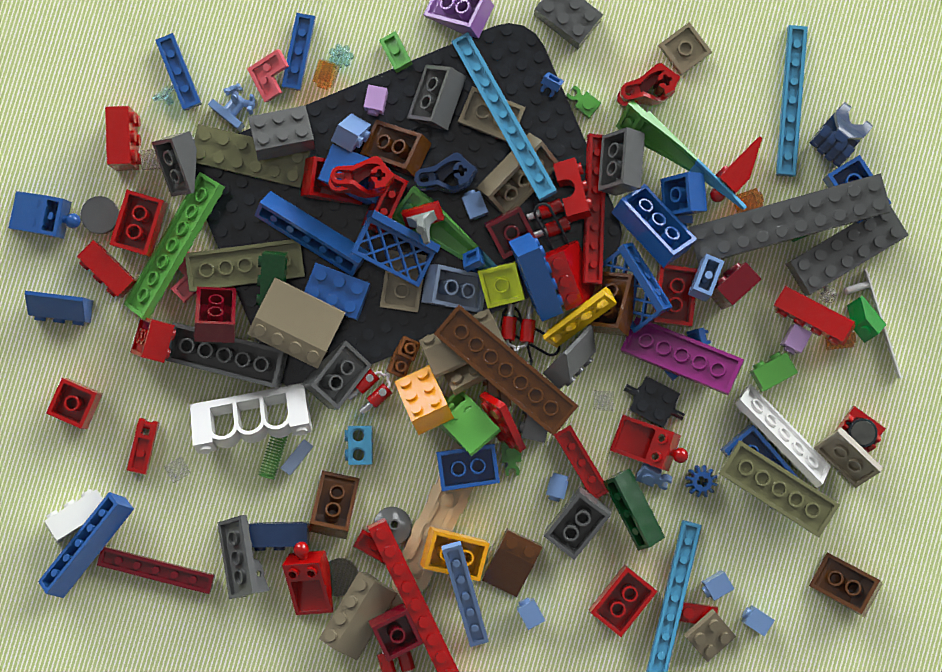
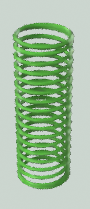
[258,436,288,480]

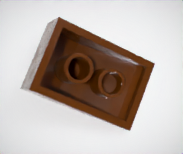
[360,120,432,177]
[587,271,634,336]
[309,470,360,540]
[482,528,542,597]
[809,552,883,618]

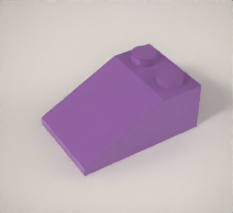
[423,0,494,38]

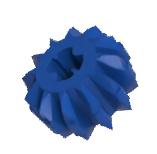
[685,465,718,497]

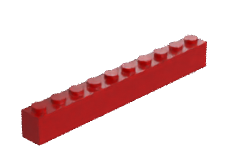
[367,518,459,672]

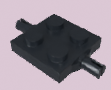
[623,376,685,428]

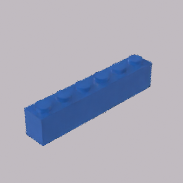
[254,191,369,276]
[38,492,134,598]

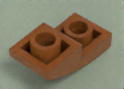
[386,336,420,378]

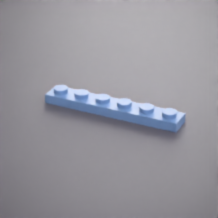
[441,541,489,647]

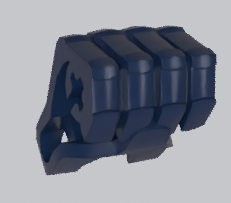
[809,102,873,168]
[414,153,478,193]

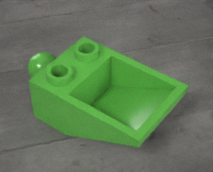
[438,392,501,456]

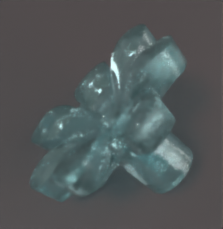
[329,44,354,69]
[152,85,175,106]

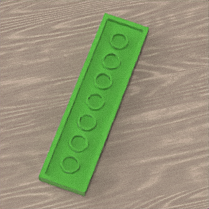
[124,172,225,320]

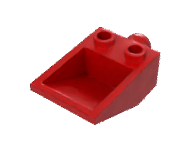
[710,136,763,202]
[610,415,688,472]
[282,542,333,615]

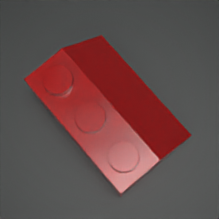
[545,240,595,311]

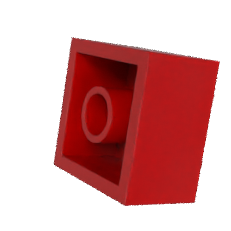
[46,378,103,429]

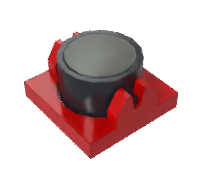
[836,406,886,453]

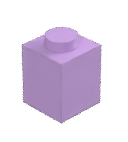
[364,84,388,116]
[780,324,812,355]

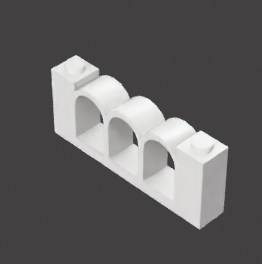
[190,383,313,454]

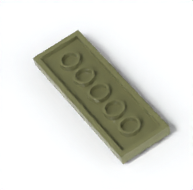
[194,124,310,189]
[185,239,305,292]
[718,440,840,538]

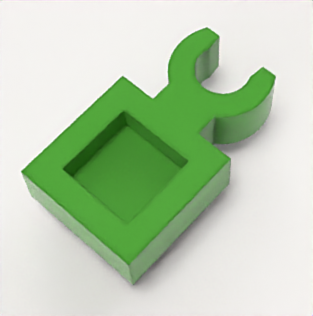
[566,86,601,119]
[501,443,521,476]

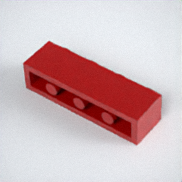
[774,286,855,346]

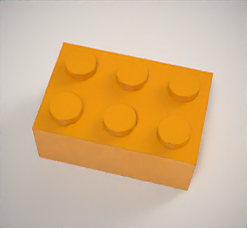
[394,365,454,435]
[420,527,490,582]

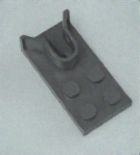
[217,515,270,599]

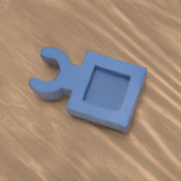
[635,463,672,490]

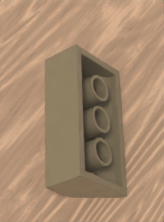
[477,133,558,214]
[419,308,505,378]
[319,571,398,660]

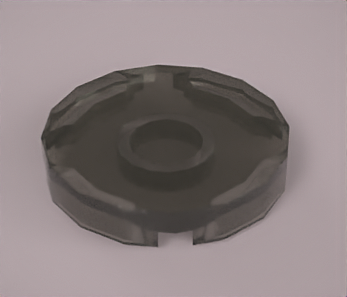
[329,558,358,597]

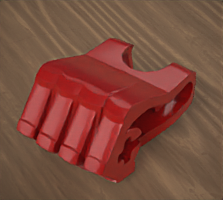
[617,63,680,107]
[328,156,395,198]

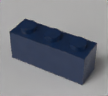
[249,521,310,551]

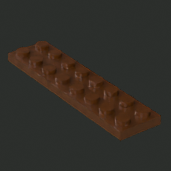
[434,305,579,436]

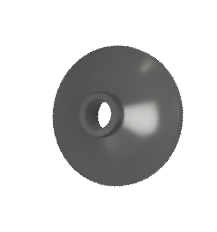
[374,507,412,544]

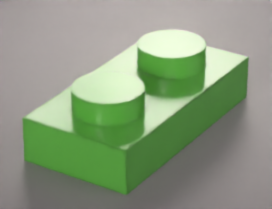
[379,31,413,73]

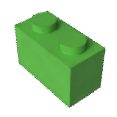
[749,351,798,392]

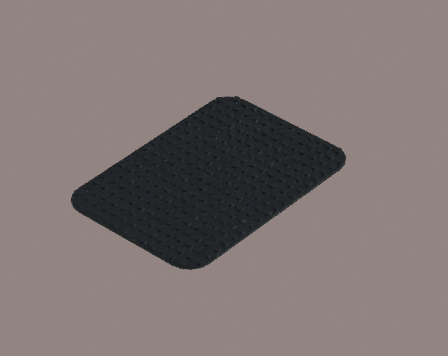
[195,23,622,386]

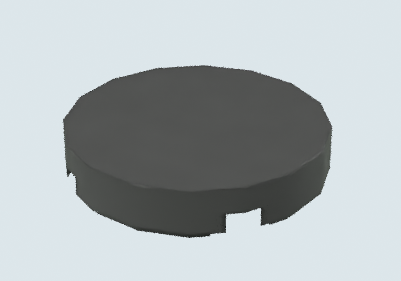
[80,196,119,234]

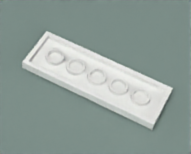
[735,384,831,488]

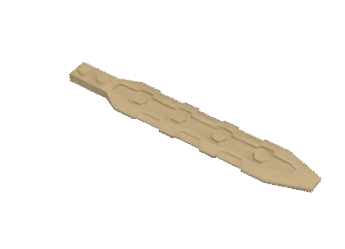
[387,440,491,611]

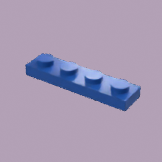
[282,12,316,91]
[155,33,202,111]

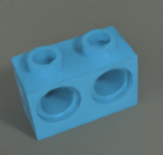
[345,426,373,465]

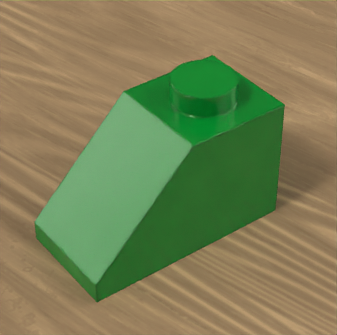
[847,295,887,343]

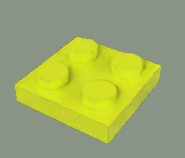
[478,261,525,308]

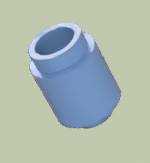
[546,472,569,502]

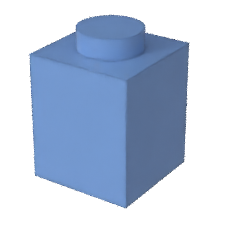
[462,190,488,221]
[701,570,734,601]
[517,597,545,630]
[741,605,775,637]

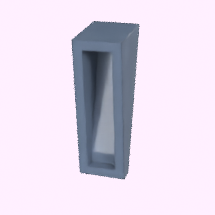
[281,439,314,475]

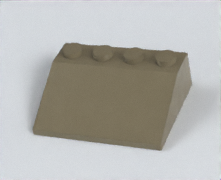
[247,278,346,369]

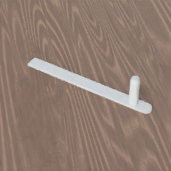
[844,269,902,378]

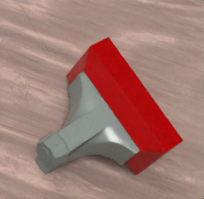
[401,200,444,244]

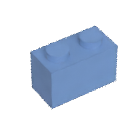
[331,113,371,152]
[688,254,724,302]

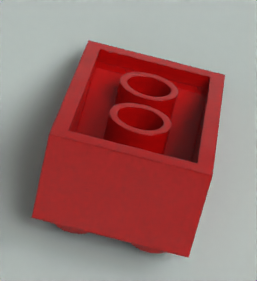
[300,156,362,205]
[130,317,176,363]

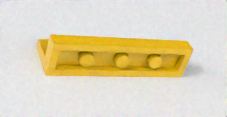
[542,287,617,348]

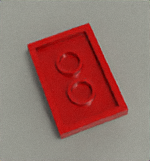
[479,391,526,453]

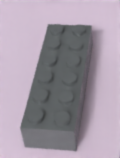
[786,205,909,296]
[165,322,288,388]

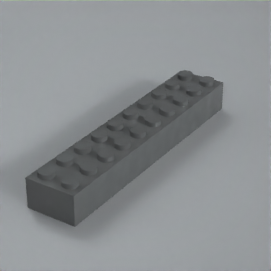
[688,173,891,264]

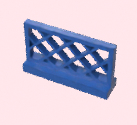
[351,210,441,287]
[603,242,673,333]

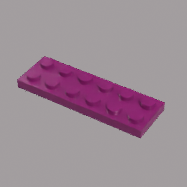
[621,316,744,396]

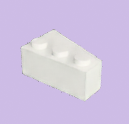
[44,489,103,544]

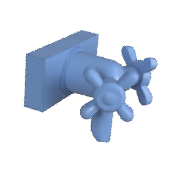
[208,83,256,132]

